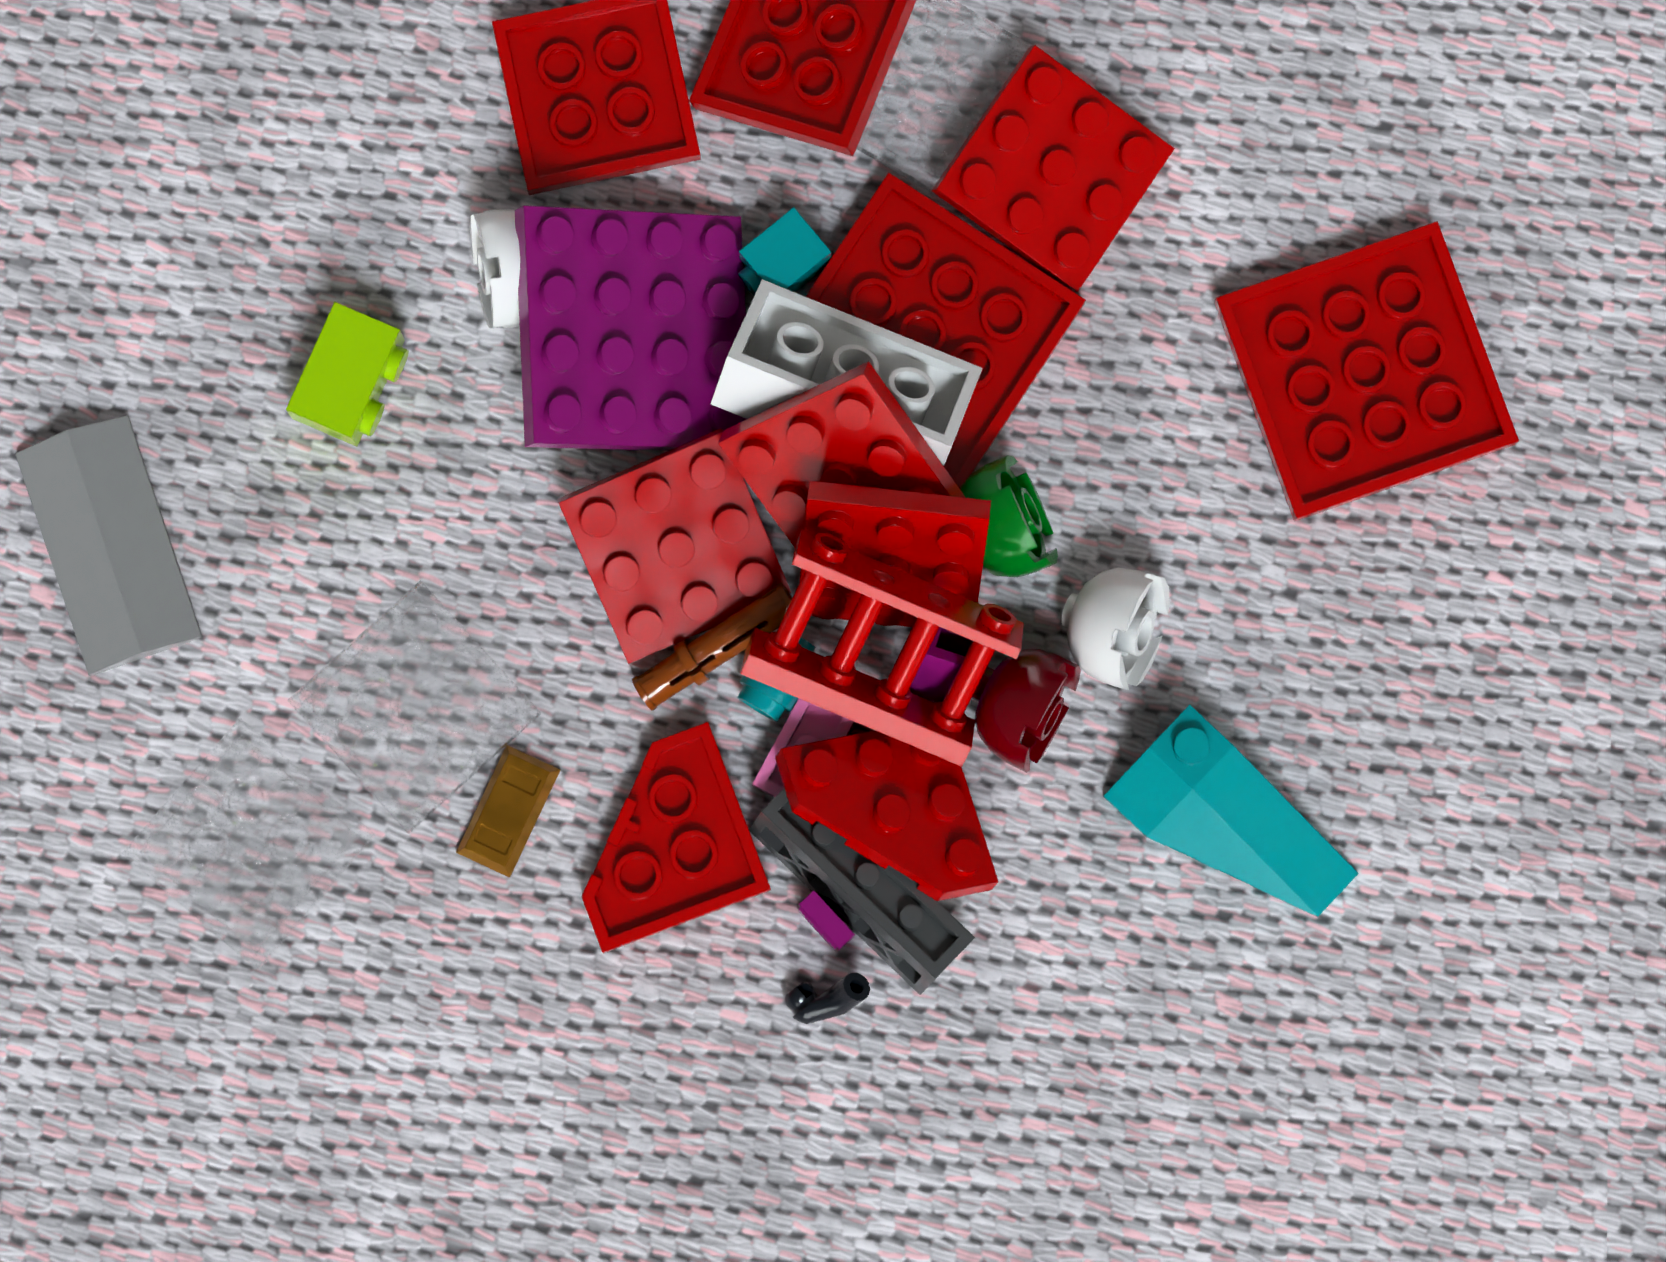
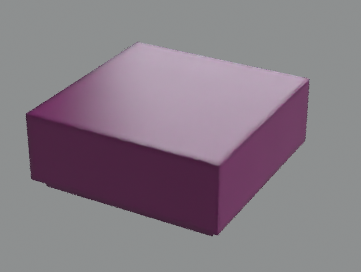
[798,891,855,951]

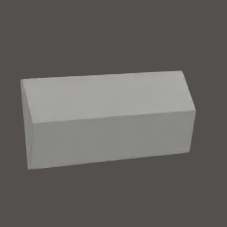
[15,415,203,676]

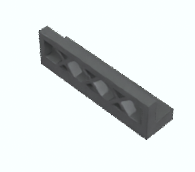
[749,788,975,995]

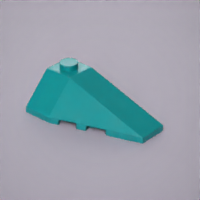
[1103,704,1359,917]

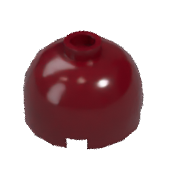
[972,649,1081,773]

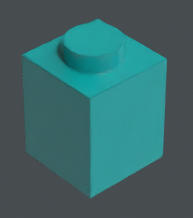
[738,207,831,296]

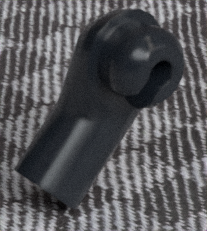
[785,973,870,1024]

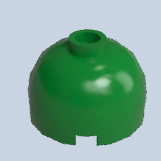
[960,455,1058,577]

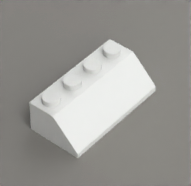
[711,279,983,466]

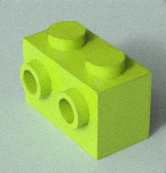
[286,302,409,447]

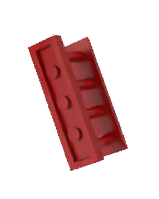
[740,529,1024,767]

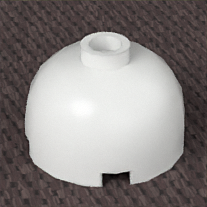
[470,209,520,329]
[1062,568,1170,690]

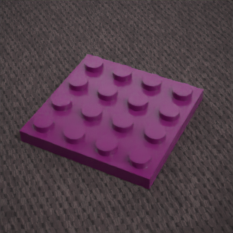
[515,205,746,451]

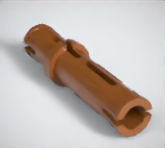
[632,582,793,711]

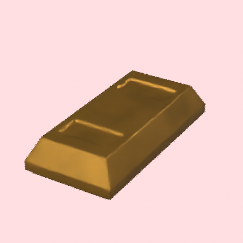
[456,745,561,878]

